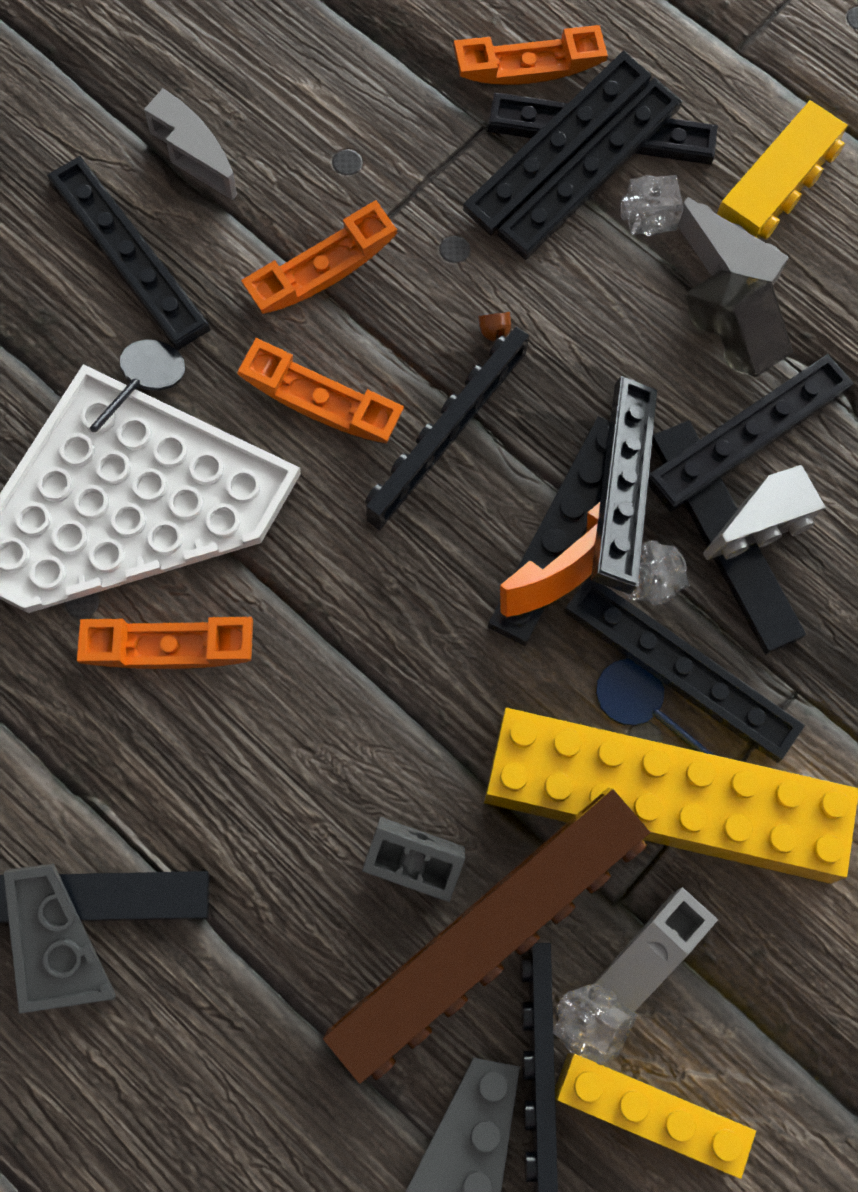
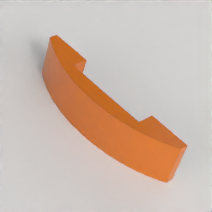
[453,25,608,85]
[241,200,398,314]
[238,338,404,444]
[500,502,600,617]
[77,617,253,669]

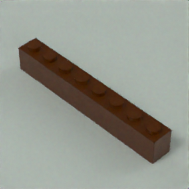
[323,787,651,1084]

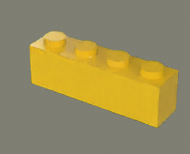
[717,100,848,240]
[555,1053,756,1179]

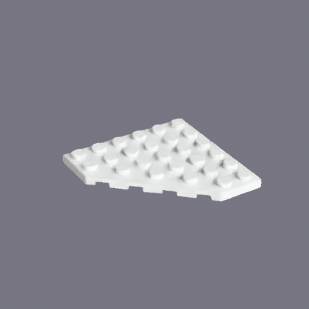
[0,364,301,613]

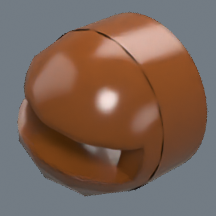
[478,312,511,342]

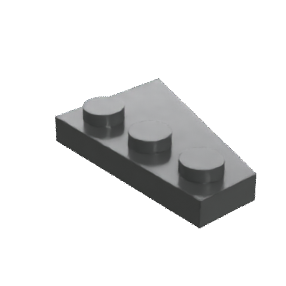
[4,863,116,1014]
[405,1058,520,1192]

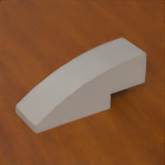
[144,88,237,200]

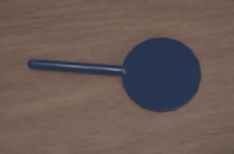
[596,659,714,755]

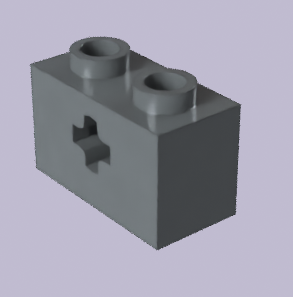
[362,817,465,902]

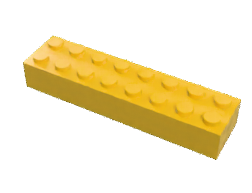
[484,708,858,884]

